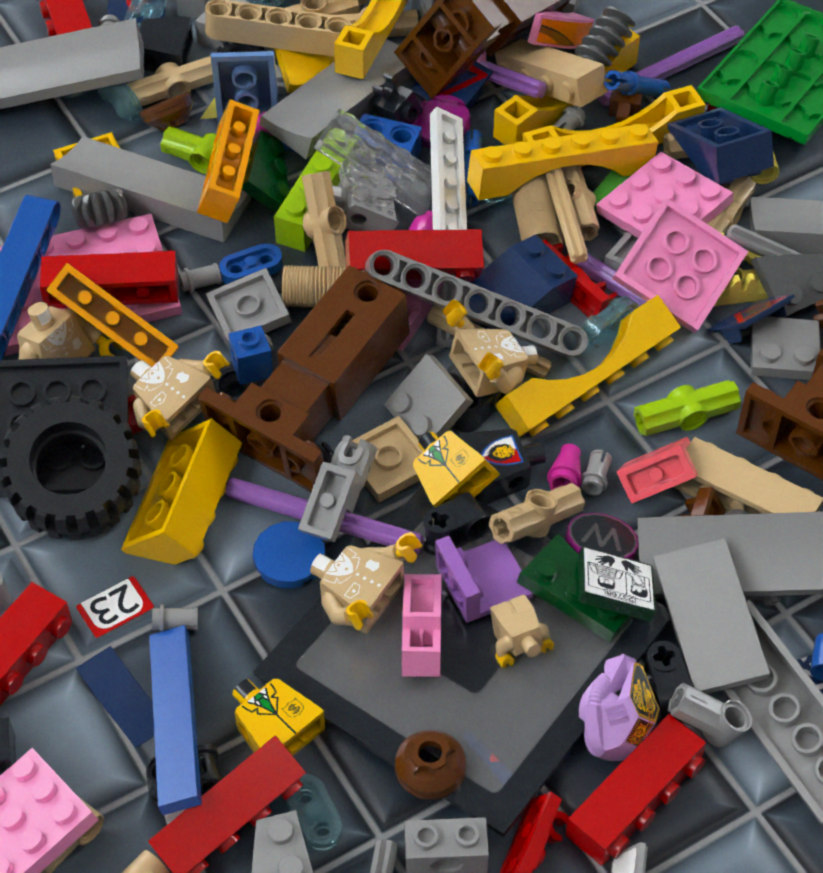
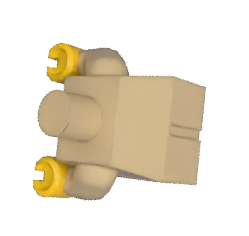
[490,594,554,668]

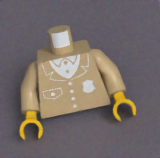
[442,299,538,397]
[17,302,124,360]
[130,351,230,440]
[310,532,423,634]

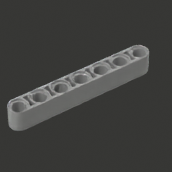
[365,250,588,356]

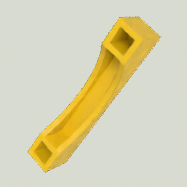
[334,0,408,79]
[493,28,640,145]
[522,85,706,167]
[467,123,658,200]
[494,295,681,438]

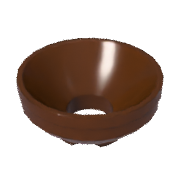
[139,92,194,131]
[395,729,467,800]

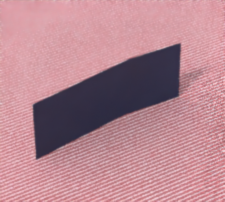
[76,646,154,748]

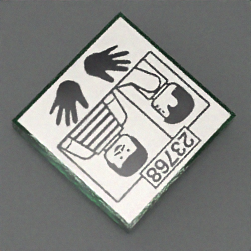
[578,546,656,621]

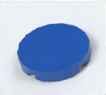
[253,521,325,588]

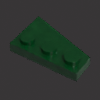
[242,129,290,213]
[517,534,633,643]

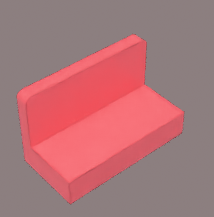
[617,437,698,504]

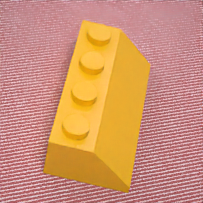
[121,418,242,565]

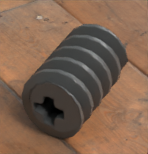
[575,6,635,67]

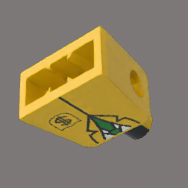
[413,431,500,507]
[232,679,325,756]

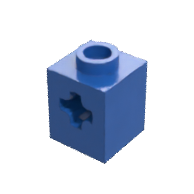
[228,325,273,385]

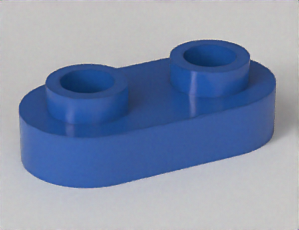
[219,243,283,285]

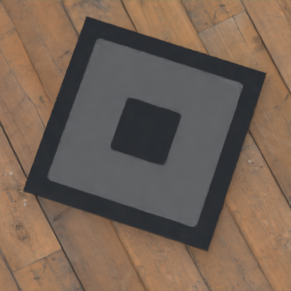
[253,486,671,837]

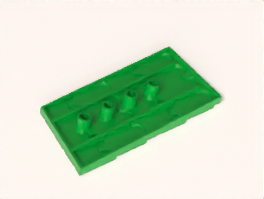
[696,0,823,145]

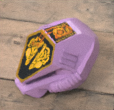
[579,653,660,761]

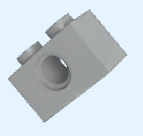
[404,817,489,873]

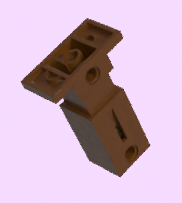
[394,0,571,99]
[198,265,410,492]
[736,348,823,480]

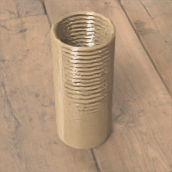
[511,173,564,246]
[282,265,346,308]

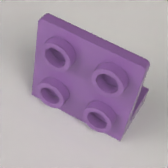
[435,536,533,623]

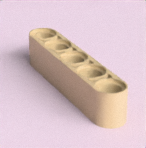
[205,0,352,57]

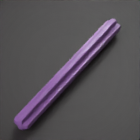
[597,25,744,106]
[225,478,424,554]

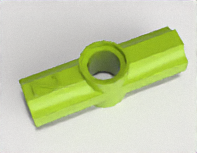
[160,126,250,179]
[633,380,741,436]

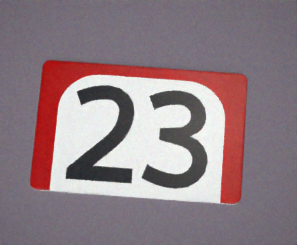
[76,576,154,638]

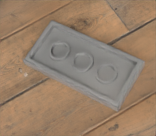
[653,538,770,694]

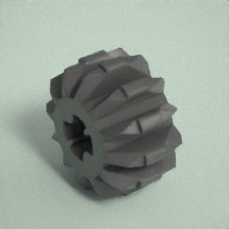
[72,188,128,228]

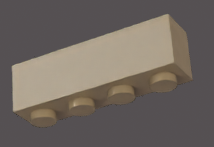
[495,39,608,107]
[674,437,823,514]

